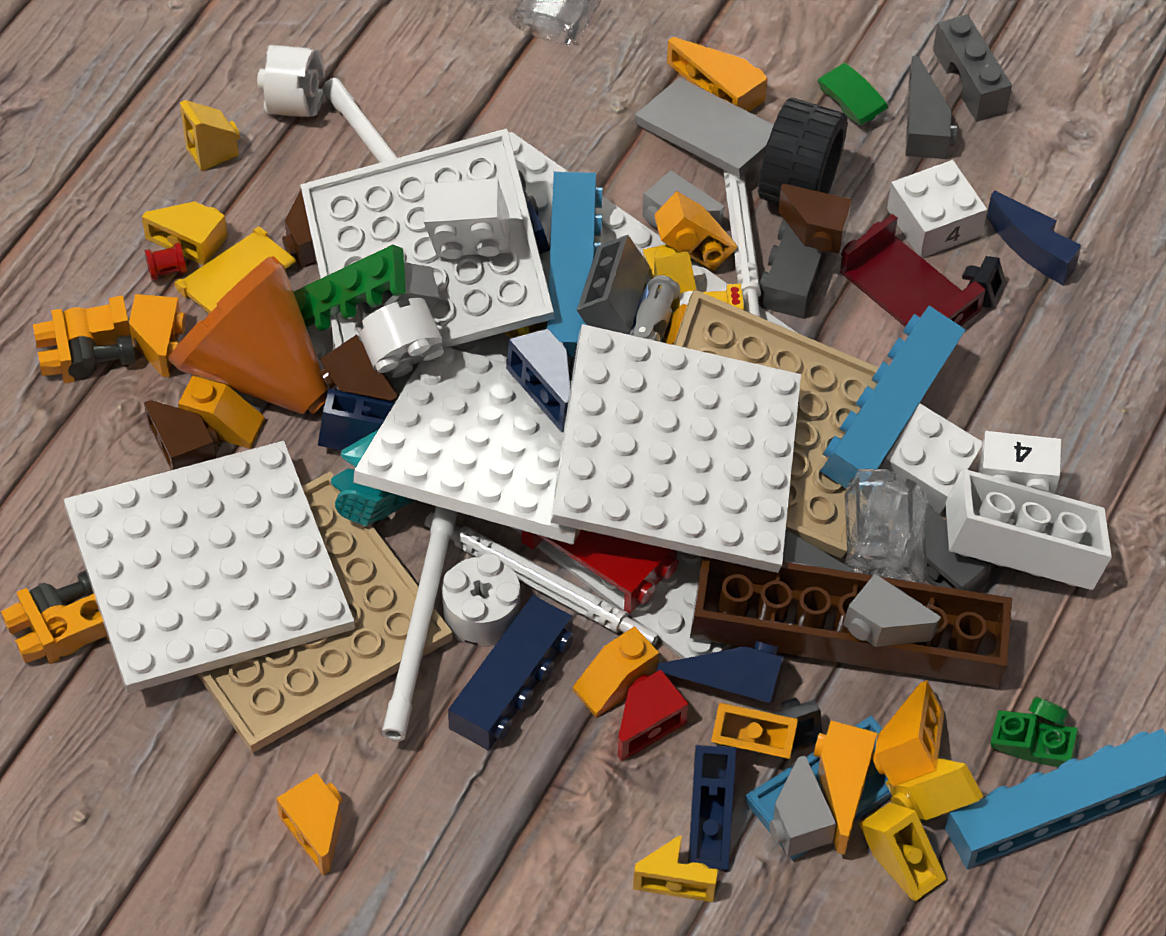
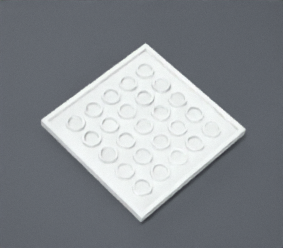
[300,128,555,348]
[550,324,801,573]
[354,347,581,545]
[64,441,354,694]

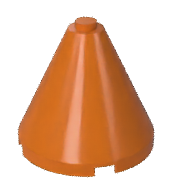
[168,256,329,415]

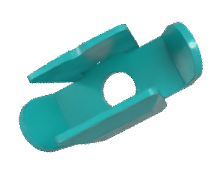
[330,429,414,527]

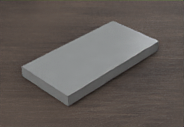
[635,77,773,178]

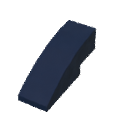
[987,190,1082,285]

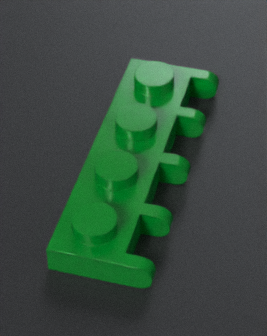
[293,244,406,331]

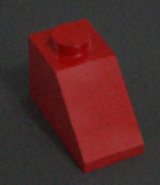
[617,670,688,761]

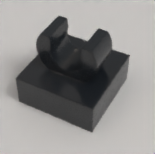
[962,256,1006,308]
[778,697,823,749]

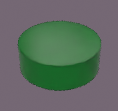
[1028,696,1070,726]

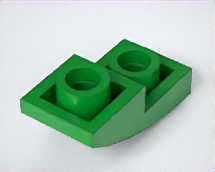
[817,62,888,125]
[990,710,1079,767]

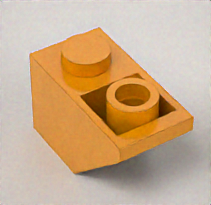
[654,191,737,271]
[129,294,186,377]

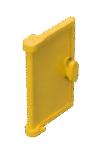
[174,226,296,314]

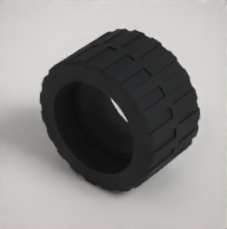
[758,97,848,204]

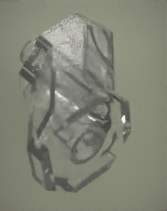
[511,0,601,46]
[844,469,929,584]

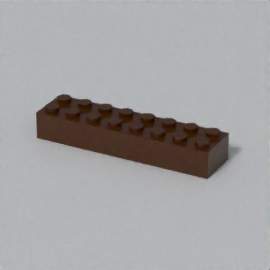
[690,556,1012,688]

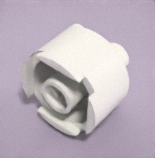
[257,45,325,117]
[357,298,444,378]
[442,553,520,647]

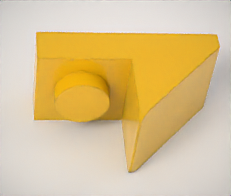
[643,244,697,311]
[633,835,718,902]

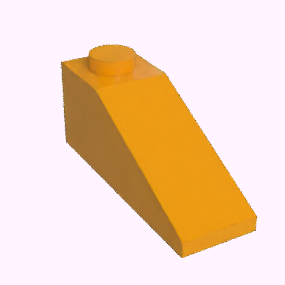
[667,37,768,112]
[872,680,944,787]
[813,720,877,855]

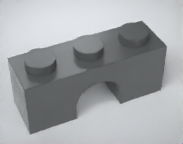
[933,14,1012,122]

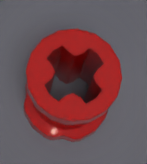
[144,242,187,281]

